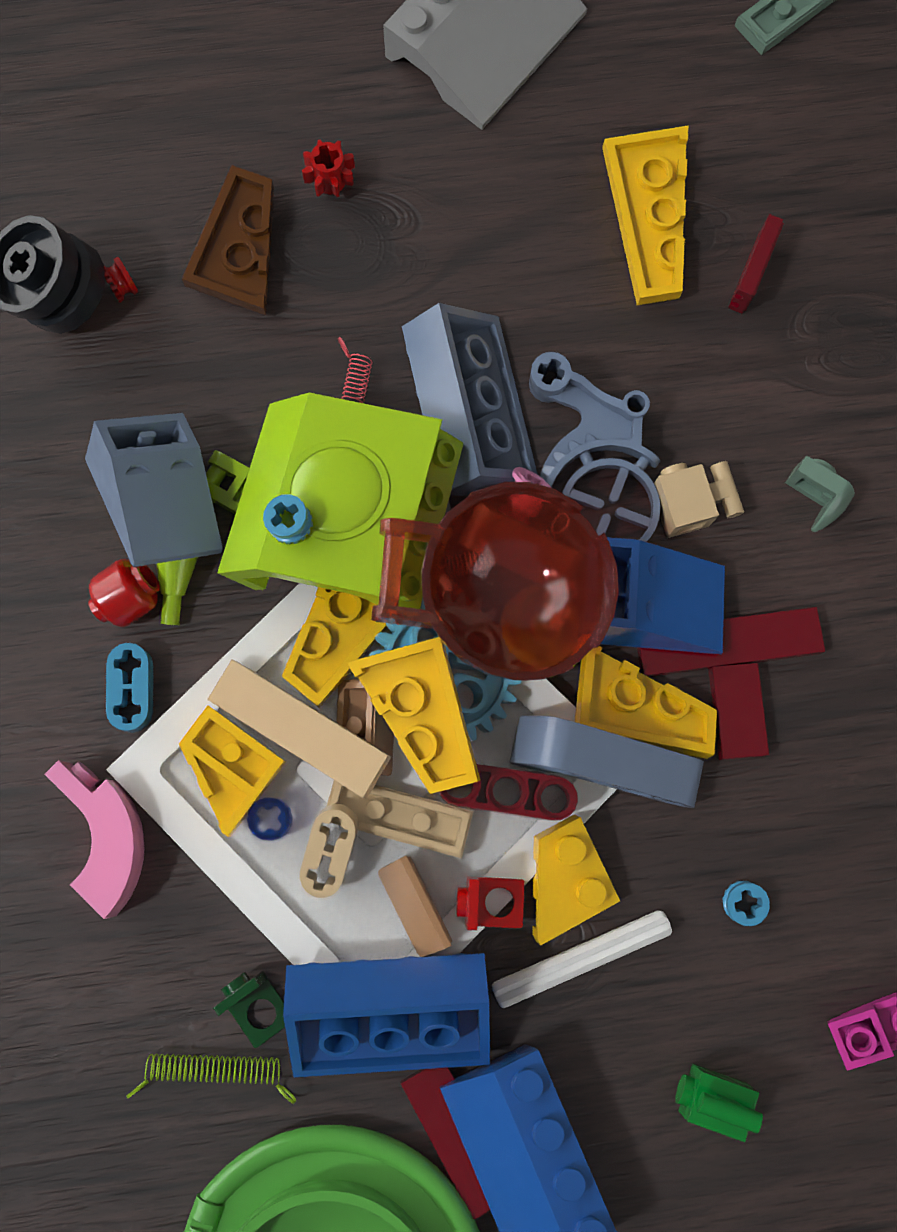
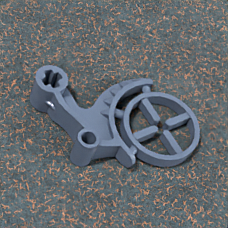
[529,352,660,554]

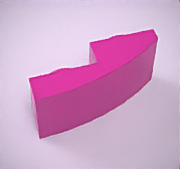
[827,992,897,1071]

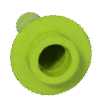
[156,557,198,625]

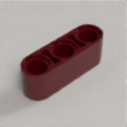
[439,764,578,821]

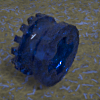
[247,797,293,841]

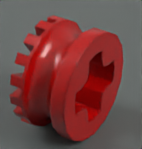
[104,257,139,303]

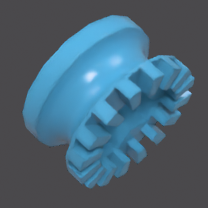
[263,494,313,544]
[722,881,770,926]

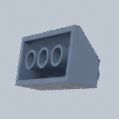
[402,303,538,497]

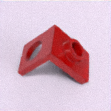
[456,876,524,931]

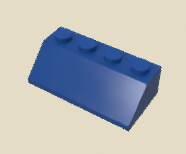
[283,953,490,1077]
[439,1044,617,1232]

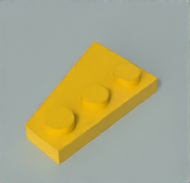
[575,640,717,759]

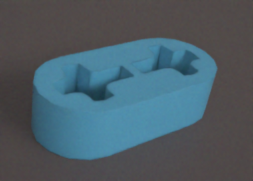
[106,643,153,733]

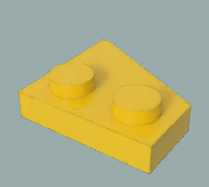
[533,814,620,945]

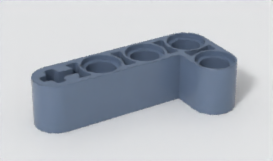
[509,716,704,808]

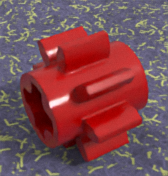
[302,139,355,197]

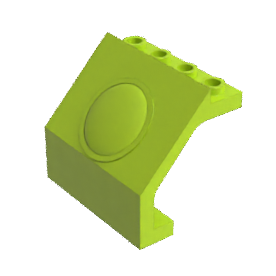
[217,392,464,618]

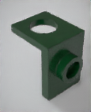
[213,971,285,1048]

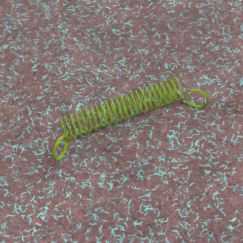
[126,1054,297,1104]

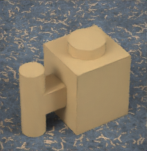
[654,461,744,538]

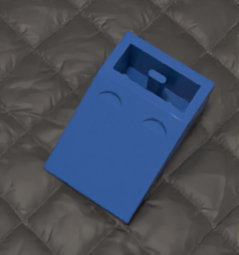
[582,536,725,654]

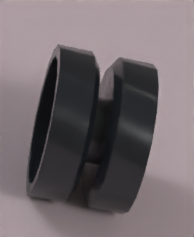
[0,215,105,334]

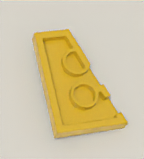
[282,587,398,708]
[346,637,480,794]

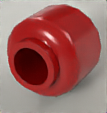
[88,559,160,627]

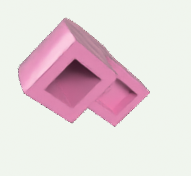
[44,760,144,919]

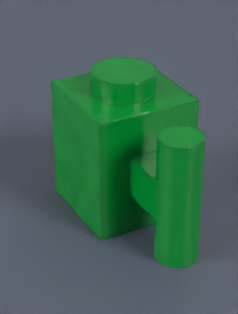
[675,1063,763,1142]

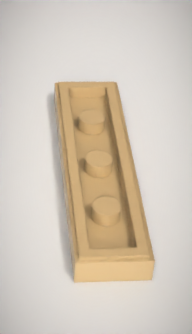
[207,659,392,798]

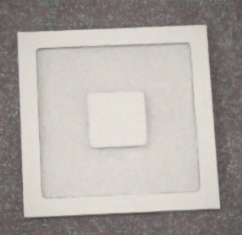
[106,567,617,965]

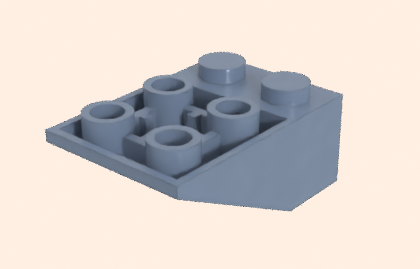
[85,413,223,567]

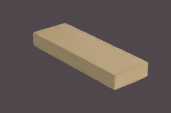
[327,780,474,858]

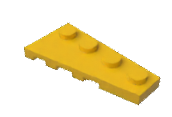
[602,125,689,305]

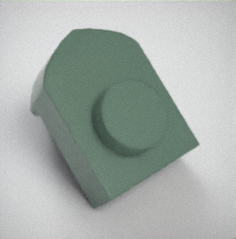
[785,456,855,532]

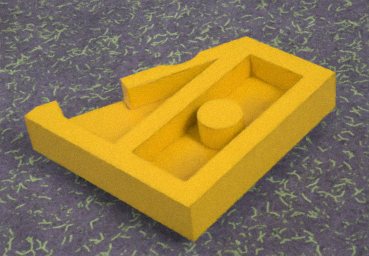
[179,705,286,837]

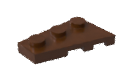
[182,165,274,315]

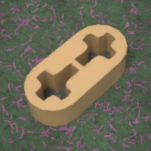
[299,804,359,898]

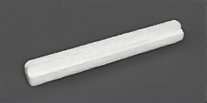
[492,910,672,1008]

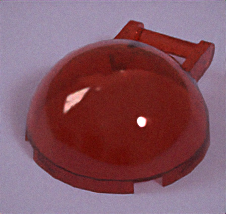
[371,482,619,680]

